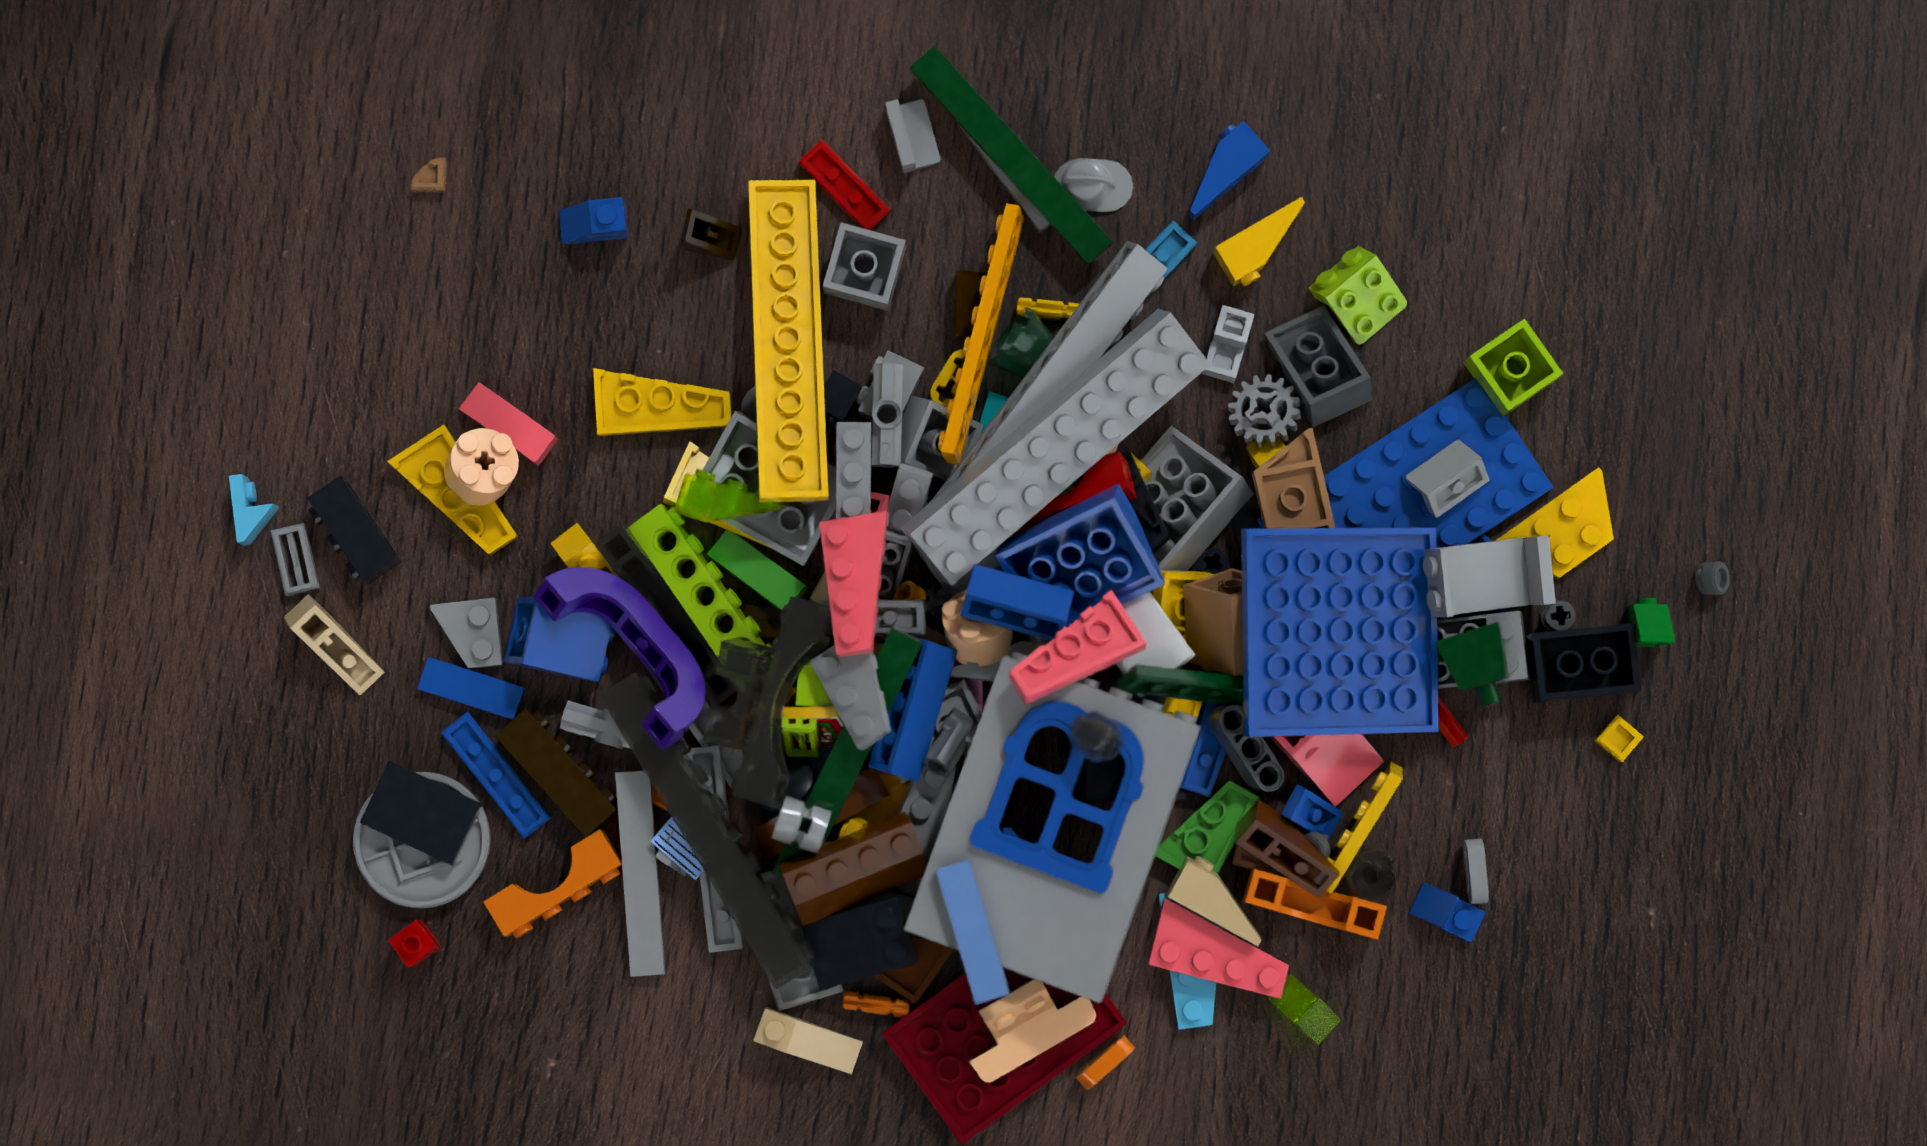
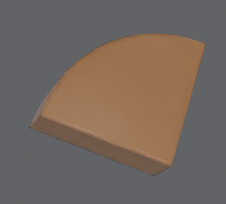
[410,157,447,193]

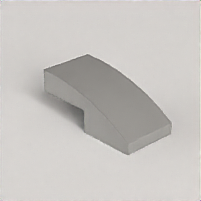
[1202,305,1255,383]

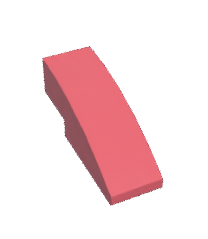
[459,382,558,466]

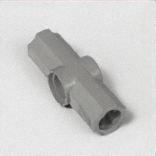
[871,363,903,468]
[560,701,661,757]

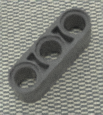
[1208,705,1284,792]

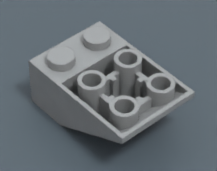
[1437,611,1530,689]

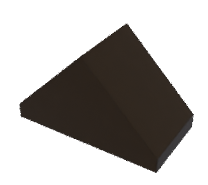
[681,209,741,260]

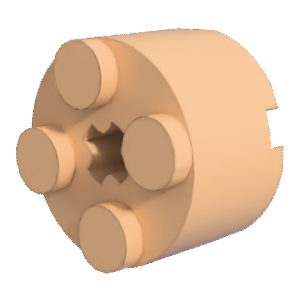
[444,428,519,505]
[942,590,1013,666]

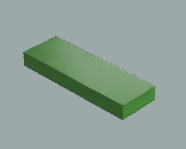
[707,530,807,614]

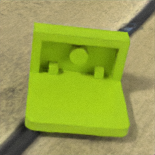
[1308,246,1407,344]

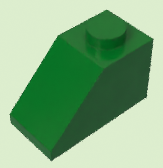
[1627,598,1675,647]

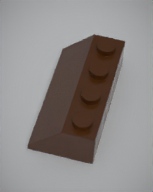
[778,812,927,926]

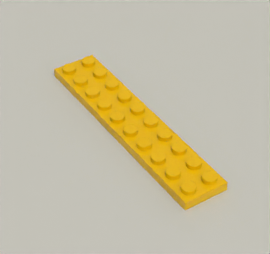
[748,180,828,502]

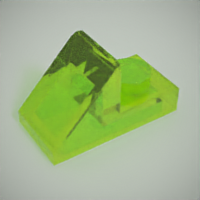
[1267,974,1341,1045]

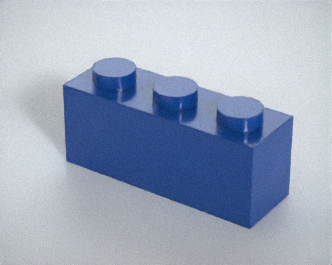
[960,564,1074,641]

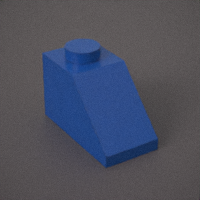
[559,197,629,245]

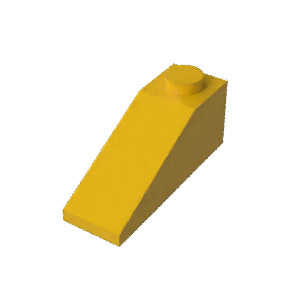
[1213,197,1305,287]

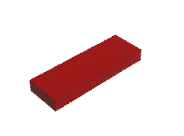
[798,139,891,231]

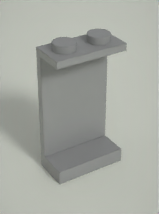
[1423,536,1556,617]

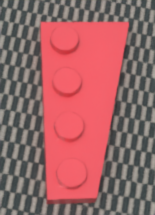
[819,511,889,657]
[1008,590,1147,705]
[1147,898,1289,999]

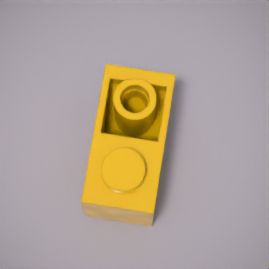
[551,523,620,578]

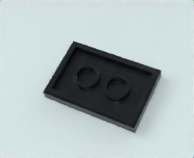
[359,761,482,866]

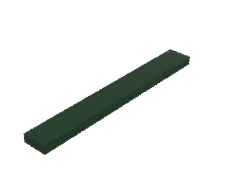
[909,45,1113,266]
[772,627,923,879]

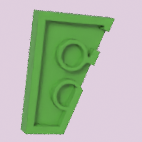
[1155,781,1259,874]

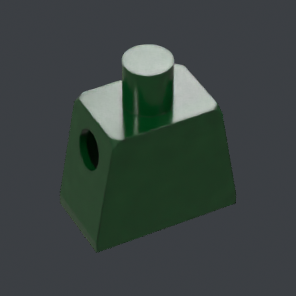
[1435,621,1509,707]

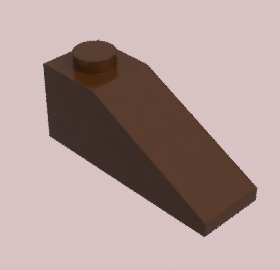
[1236,799,1340,898]

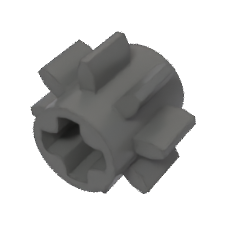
[924,585,953,630]

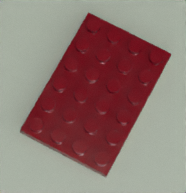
[882,967,1128,1145]

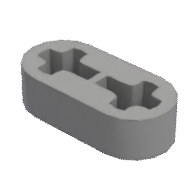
[1463,838,1489,904]

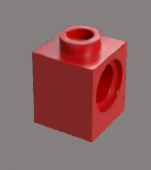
[388,920,442,968]

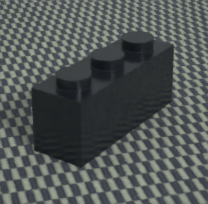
[307,475,402,584]

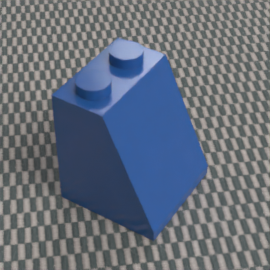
[503,597,615,682]

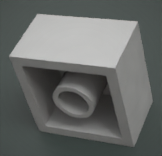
[823,222,906,311]

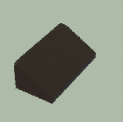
[955,270,988,340]

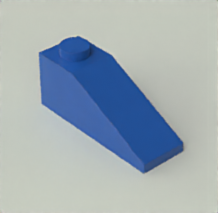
[1188,121,1270,222]

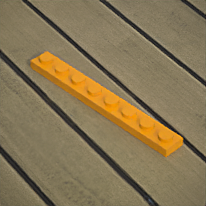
[938,203,1024,465]

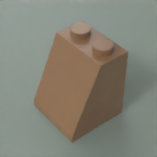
[1183,568,1243,677]

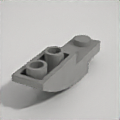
[878,463,934,600]

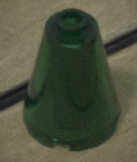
[987,307,1055,378]

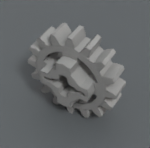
[1228,374,1302,448]

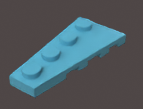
[1158,885,1226,1030]

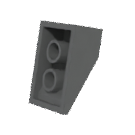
[1264,306,1373,427]

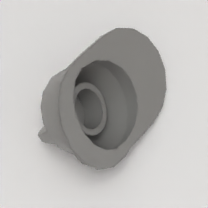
[1055,158,1133,212]

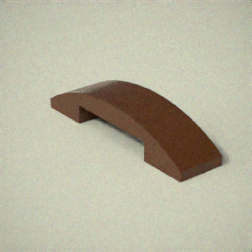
[754,768,890,858]

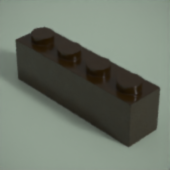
[496,709,618,837]

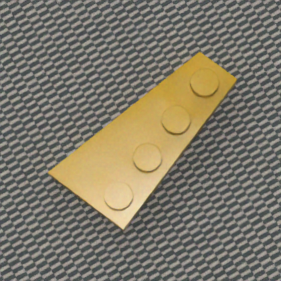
[387,425,518,556]

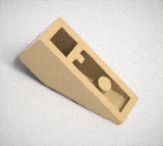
[284,594,385,695]
[1167,856,1261,946]
[753,1007,863,1074]

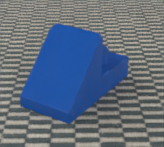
[1281,785,1343,840]
[1408,882,1486,943]

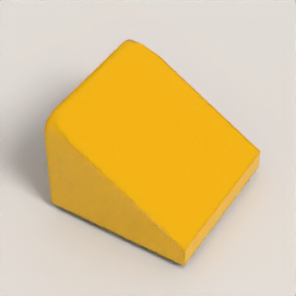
[1246,437,1285,468]

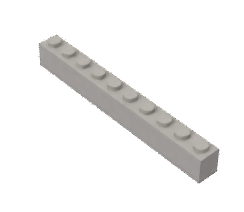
[930,241,1168,502]

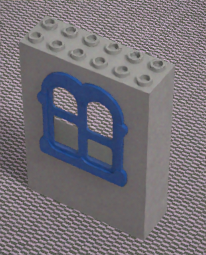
[904,652,1202,1003]

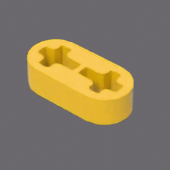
[931,350,965,407]

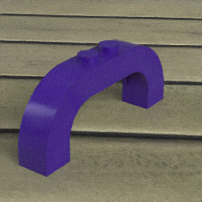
[533,567,705,751]

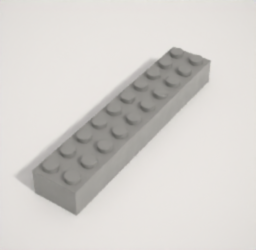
[901,309,1211,586]

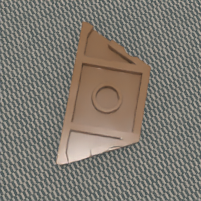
[1252,428,1336,529]

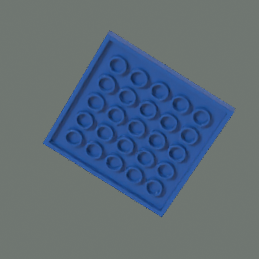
[1241,528,1439,737]

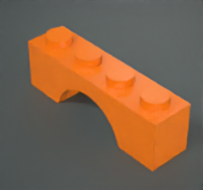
[483,829,622,939]
[1242,869,1387,940]

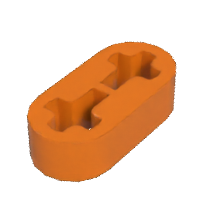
[1076,1035,1135,1091]

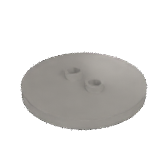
[353,772,491,908]

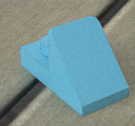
[229,474,279,546]

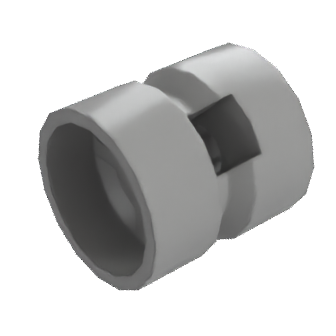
[772,796,832,854]

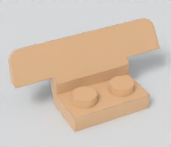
[970,979,1096,1082]

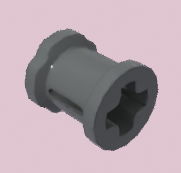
[1540,600,1576,631]

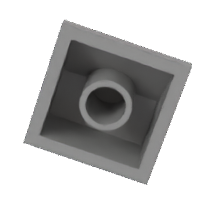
[901,396,984,482]

